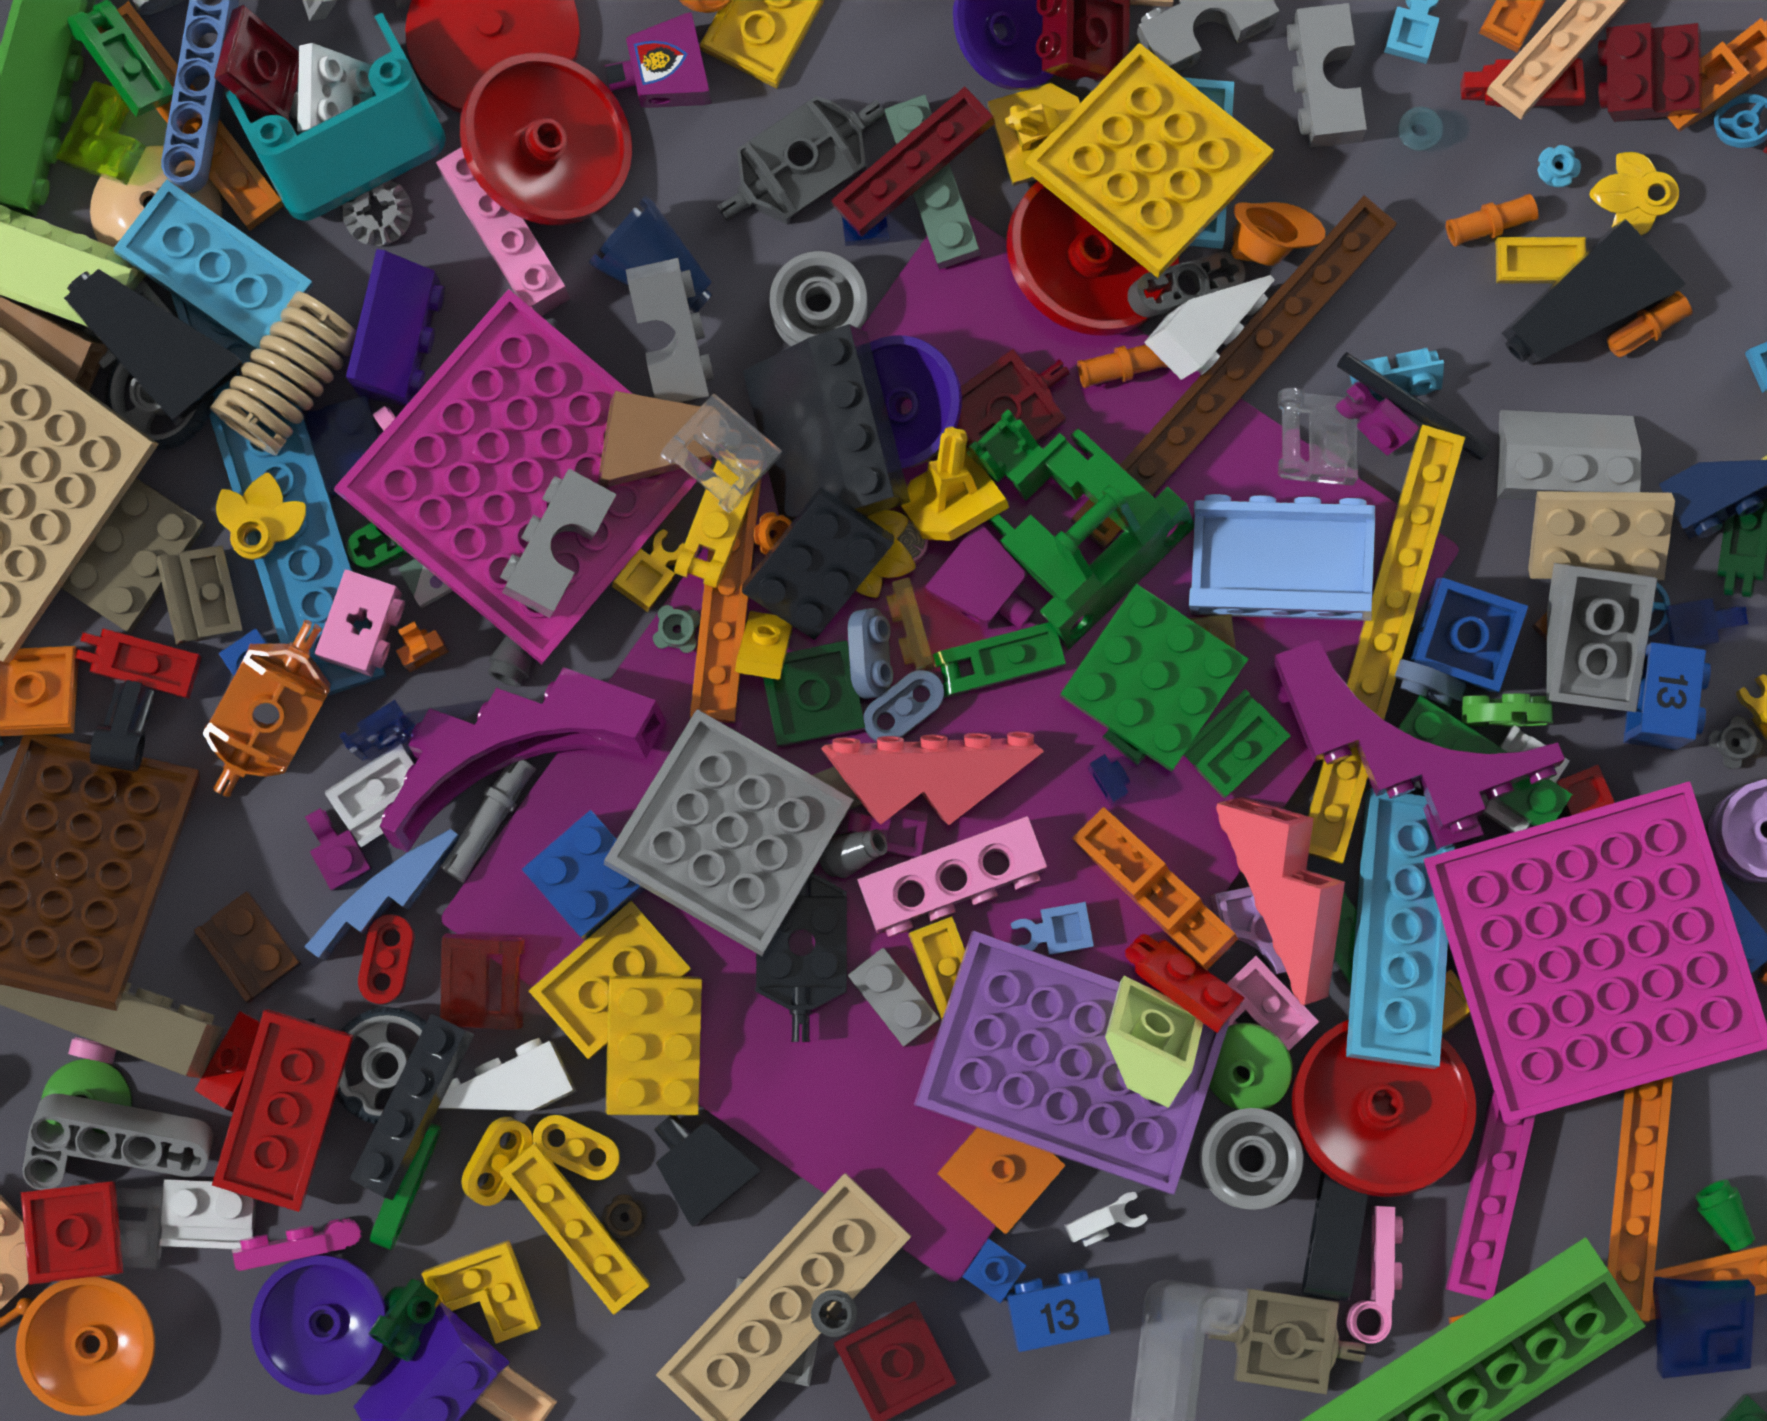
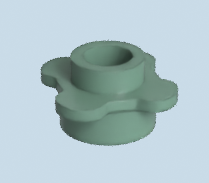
[653,605,701,653]

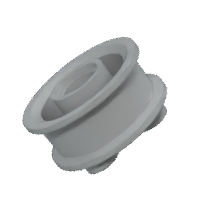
[770,251,868,346]
[1199,1108,1303,1210]

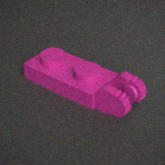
[232,1217,362,1271]

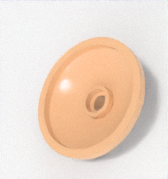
[90,146,223,247]

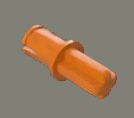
[1606,291,1692,358]

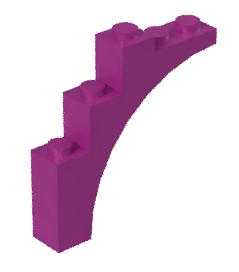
[1274,639,1565,834]
[379,667,667,852]

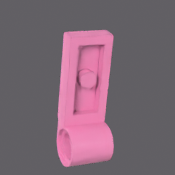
[1345,1206,1403,1343]

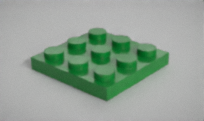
[1060,583,1248,772]

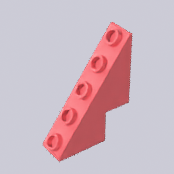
[821,731,1044,825]
[1216,797,1345,1005]

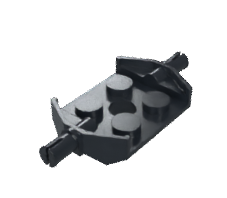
[755,870,847,1042]

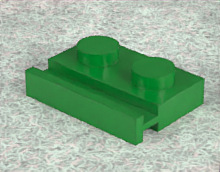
[1183,689,1291,799]

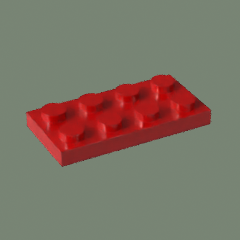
[212,1009,354,1212]

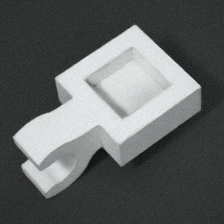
[1064,1192,1148,1247]

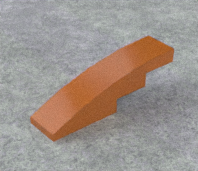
[1667,18,1767,132]
[1072,807,1238,971]

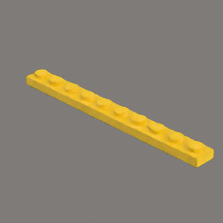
[1308,424,1465,864]

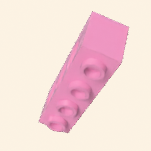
[436,147,570,316]
[857,816,1047,937]

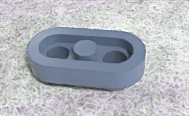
[848,608,893,699]
[1394,659,1467,707]
[863,670,944,742]

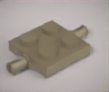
[1208,1288,1366,1395]

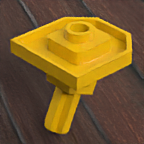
[988,83,1080,186]
[901,426,1009,541]

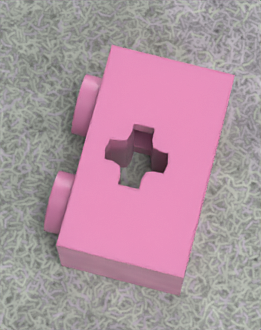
[315,569,405,677]

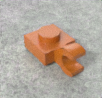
[396,621,449,672]

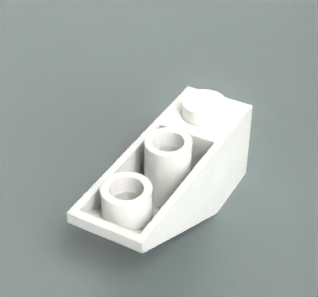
[1144,275,1275,380]
[438,1038,577,1111]

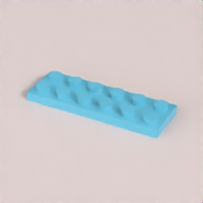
[1346,788,1455,1069]

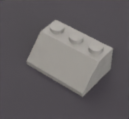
[1497,410,1641,500]

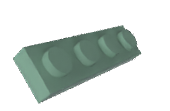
[884,95,981,270]

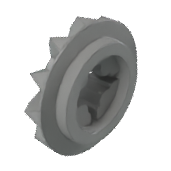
[342,180,413,246]

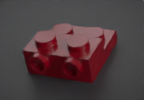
[1036,0,1130,82]
[1598,22,1702,122]

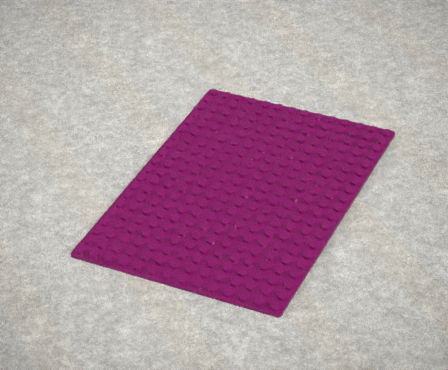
[441,213,1459,1282]

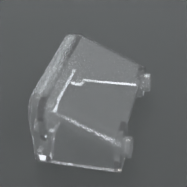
[1130,1279,1248,1421]

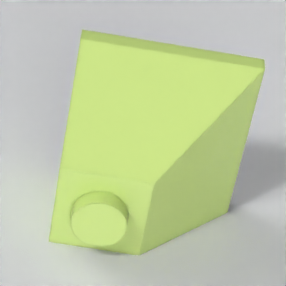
[1105,976,1203,1108]

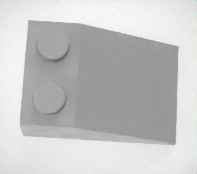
[1546,563,1657,712]

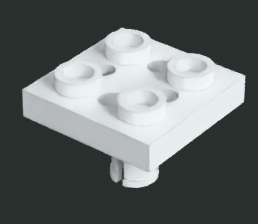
[290,43,372,133]

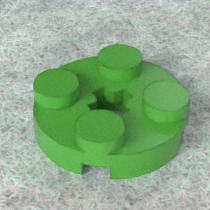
[1462,694,1553,727]

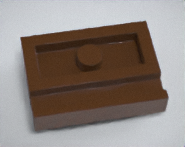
[194,891,302,1003]

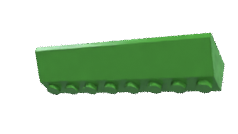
[0,0,95,217]
[1301,1237,1646,1421]

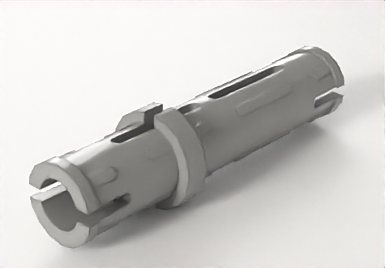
[439,760,536,883]

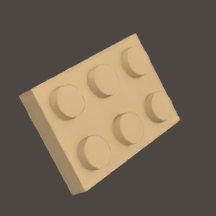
[1528,491,1675,580]

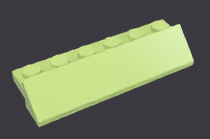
[0,205,146,327]

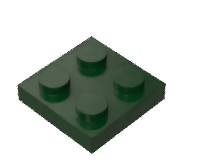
[763,640,865,748]

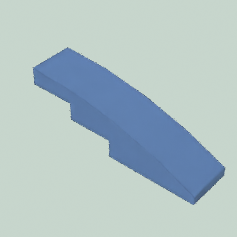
[305,829,460,960]

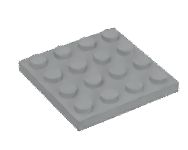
[604,709,854,956]

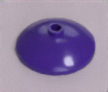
[953,0,1054,90]
[870,335,962,469]
[250,1255,387,1395]

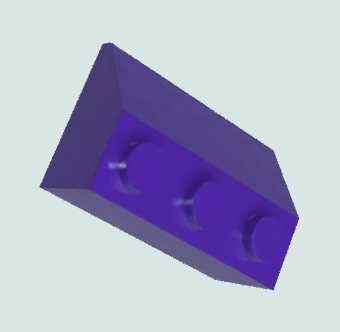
[346,249,445,406]
[353,1302,510,1421]

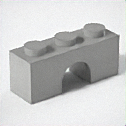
[1136,0,1279,74]
[1287,3,1367,148]
[626,258,715,402]
[500,469,617,618]

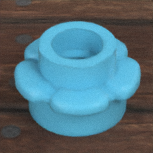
[1537,145,1581,188]

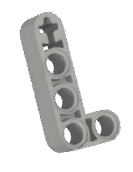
[22,1094,214,1190]

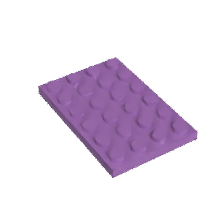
[914,931,1230,1195]

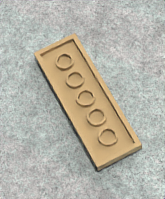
[656,1172,912,1421]

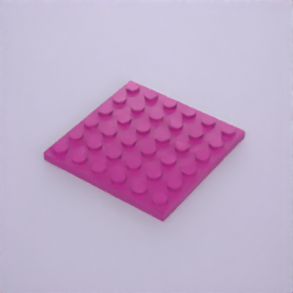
[334,289,713,665]
[1423,781,1767,1123]

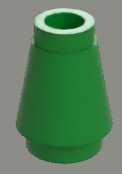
[1695,1179,1755,1251]

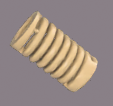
[211,291,357,456]

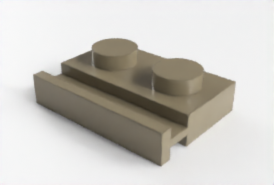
[156,545,243,645]

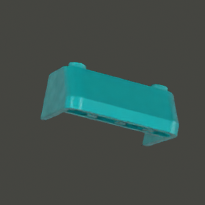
[225,13,446,221]

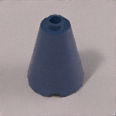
[589,195,713,313]

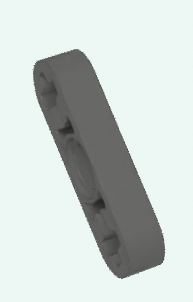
[1128,252,1245,318]

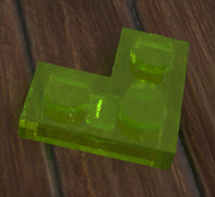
[55,81,146,186]

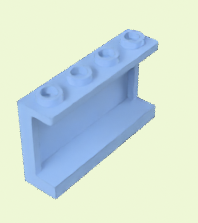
[1189,494,1375,621]

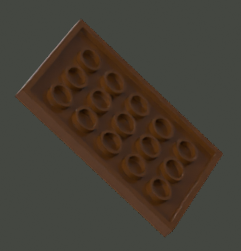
[0,734,200,1011]

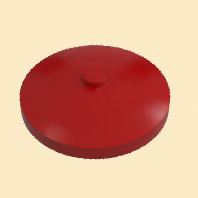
[405,0,581,113]
[460,53,632,225]
[1007,181,1179,336]
[1292,1019,1476,1197]

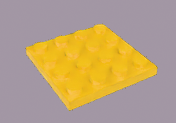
[1023,43,1274,278]

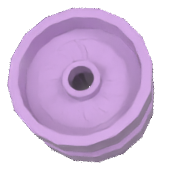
[1708,779,1767,884]

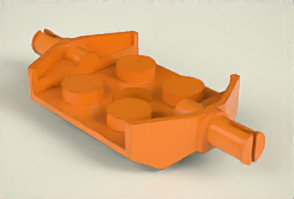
[203,620,331,797]

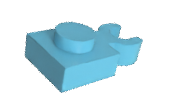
[1384,0,1440,64]

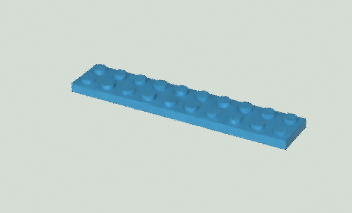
[171,293,387,696]

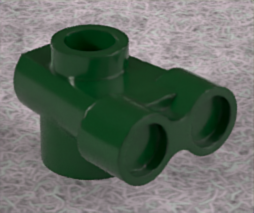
[368,1279,439,1362]

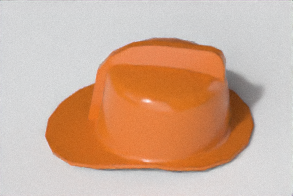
[1231,202,1325,266]

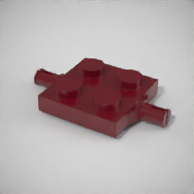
[957,349,1070,449]

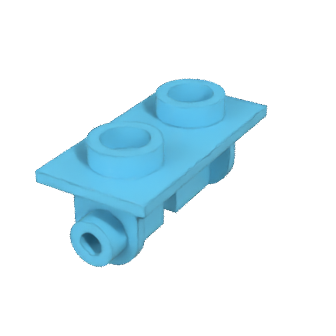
[1350,348,1444,403]

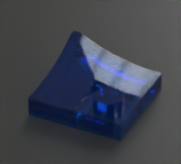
[1653,1277,1755,1379]

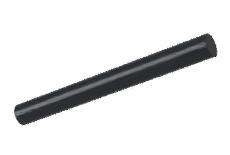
[1337,352,1490,461]

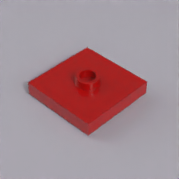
[21,1181,124,1285]

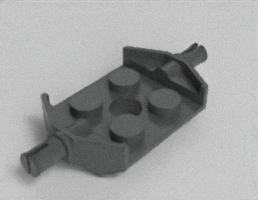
[717,96,886,225]

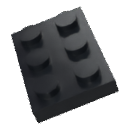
[742,487,894,640]

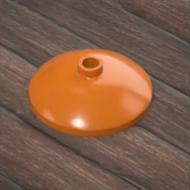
[16,1276,155,1416]

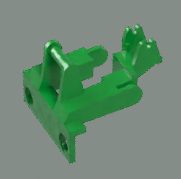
[967,409,1194,649]

